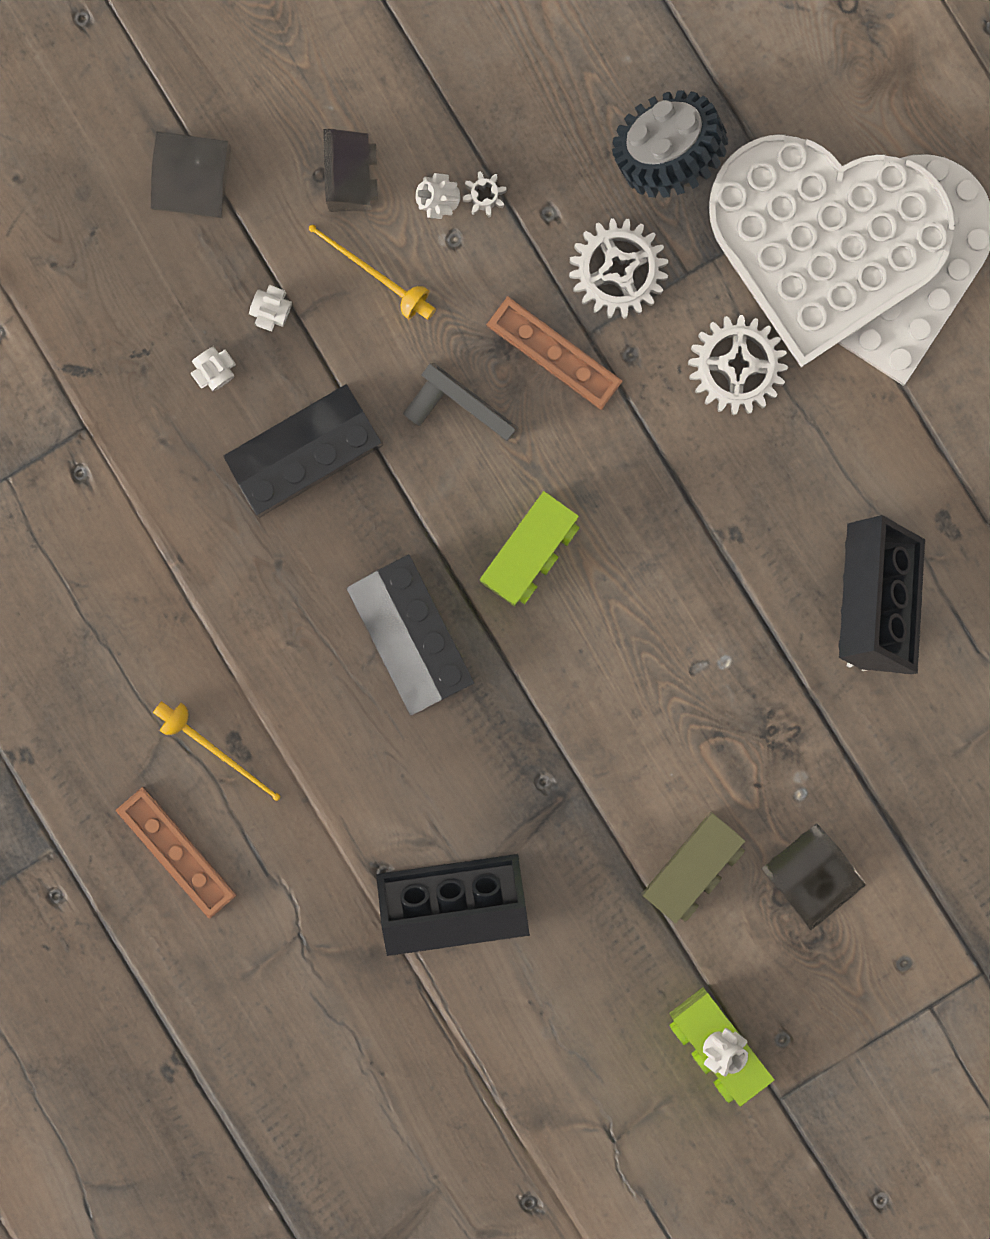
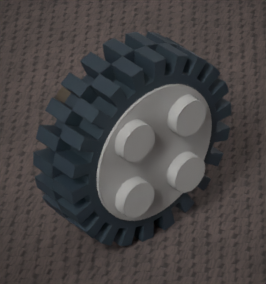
[612,90,728,198]

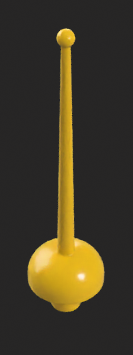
[309,225,436,320]
[153,701,280,801]

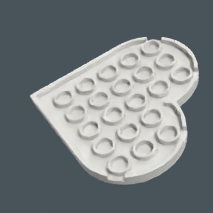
[709,135,954,367]
[838,154,990,386]

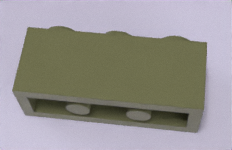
[641,812,745,924]

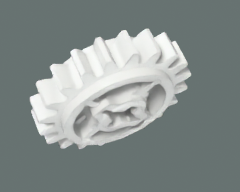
[569,218,668,319]
[688,315,788,415]

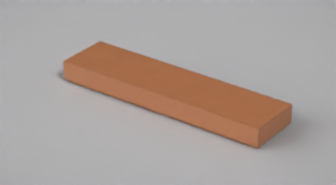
[486,296,623,410]
[115,787,237,919]

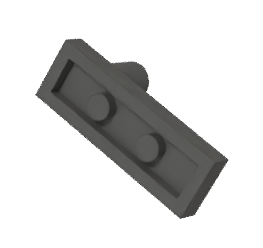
[403,363,519,441]

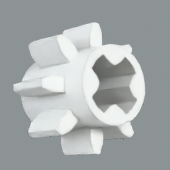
[463,171,507,218]
[416,173,460,219]
[249,285,292,332]
[191,347,236,391]
[703,1028,748,1077]

